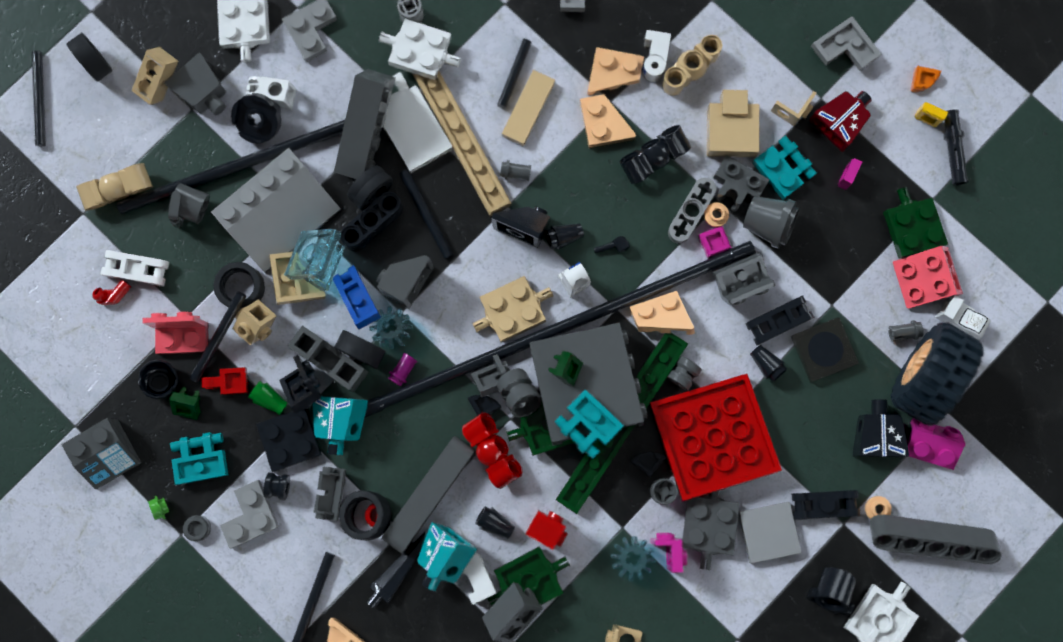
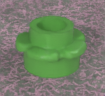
[148,496,169,520]

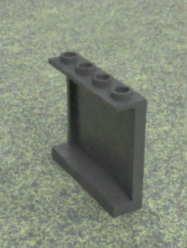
[529,323,647,446]

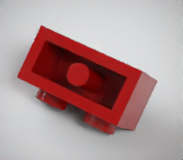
[525,510,568,550]

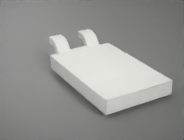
[383,72,453,173]

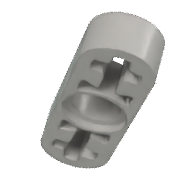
[668,178,716,244]

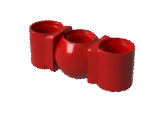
[462,412,523,489]

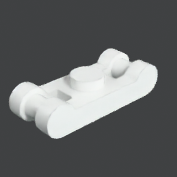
[100,250,170,287]

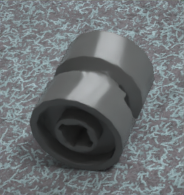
[497,368,542,418]

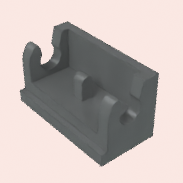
[482,582,543,642]

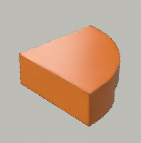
[911,66,941,92]

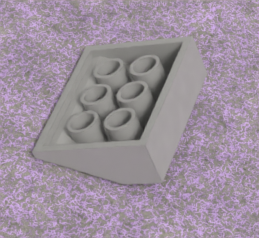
[211,148,341,273]

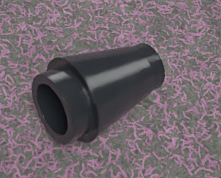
[545,223,584,250]
[750,345,787,383]
[475,506,515,540]

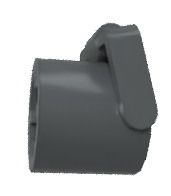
[168,183,210,227]

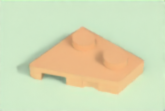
[587,47,644,95]
[580,94,636,148]

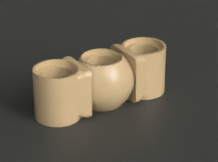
[662,34,723,96]
[76,163,153,211]

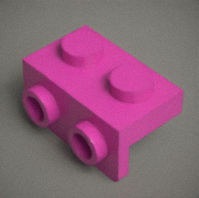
[907,418,966,470]
[650,533,687,573]

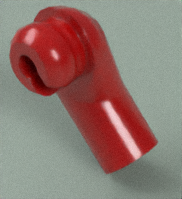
[92,279,132,305]

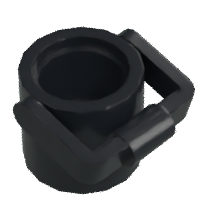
[806,567,856,615]

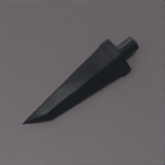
[367,532,425,609]

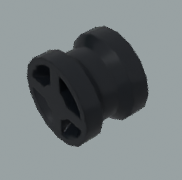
[263,472,290,500]

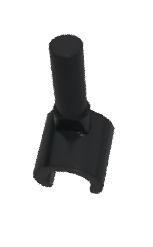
[594,236,630,254]

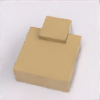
[707,90,759,158]

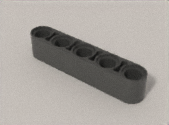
[381,436,476,554]
[869,515,1002,564]

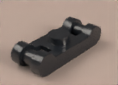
[745,295,815,346]
[791,490,860,520]

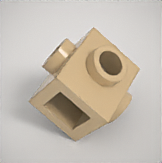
[232,299,276,345]

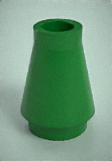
[249,381,288,415]

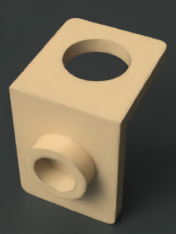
[771,91,816,126]
[605,624,642,642]

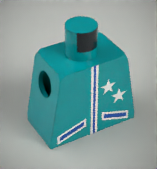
[313,397,368,455]
[418,522,477,591]

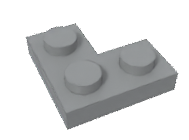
[282,0,337,63]
[811,16,881,71]
[220,480,279,549]

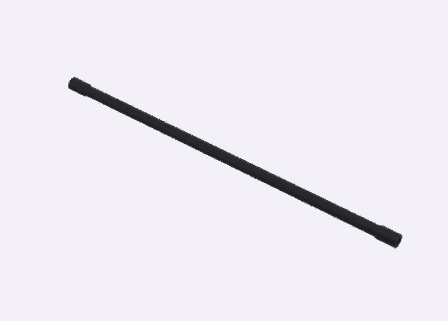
[364,241,756,418]

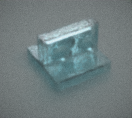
[284,229,345,291]

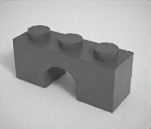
[287,325,369,392]

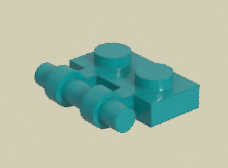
[752,135,817,200]
[554,389,624,459]
[170,432,228,485]

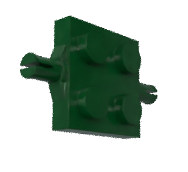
[883,187,948,259]
[506,403,575,456]
[487,546,570,607]

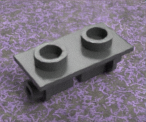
[313,466,346,521]

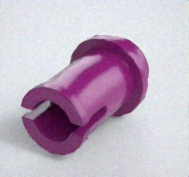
[388,353,417,387]

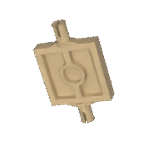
[472,276,553,343]

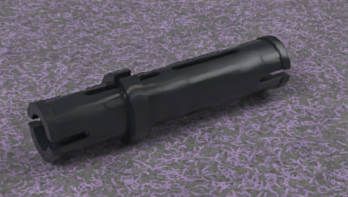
[943,109,969,186]

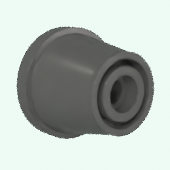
[743,196,800,249]

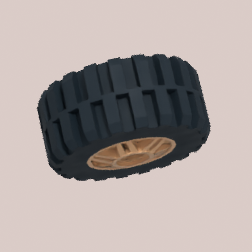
[891,322,984,425]

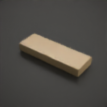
[502,70,555,146]

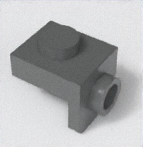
[471,354,510,398]

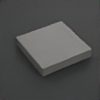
[738,502,801,563]

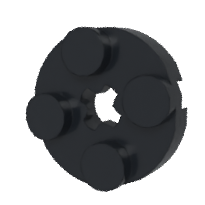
[231,93,281,144]

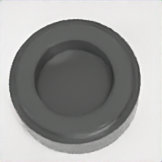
[183,515,211,542]

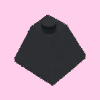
[491,206,551,248]

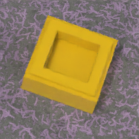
[914,102,948,127]

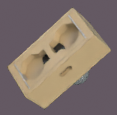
[132,47,178,105]

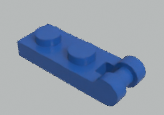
[332,265,381,330]

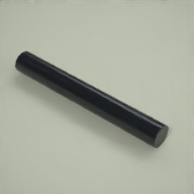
[497,39,532,109]

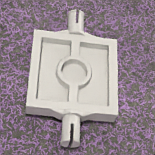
[217,0,270,63]
[379,19,461,80]
[844,582,919,642]

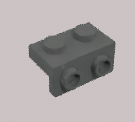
[713,253,775,305]

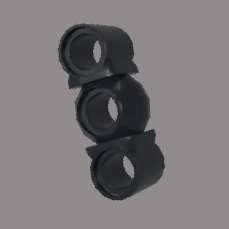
[619,125,691,184]

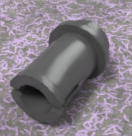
[500,160,531,181]
[888,320,924,342]

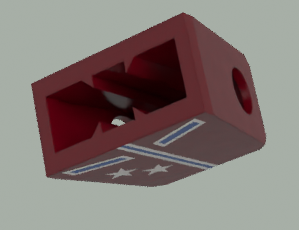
[809,91,872,152]

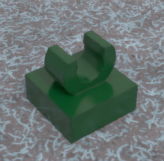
[548,351,583,386]
[169,387,201,420]

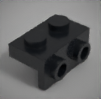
[279,355,322,414]

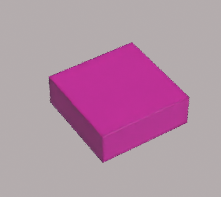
[838,158,862,190]
[698,226,731,259]

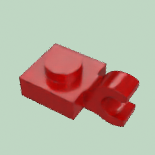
[202,367,248,395]

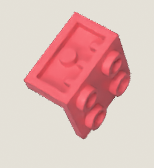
[893,246,963,309]
[143,312,208,355]

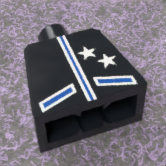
[853,399,909,457]

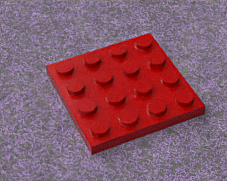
[650,374,782,502]

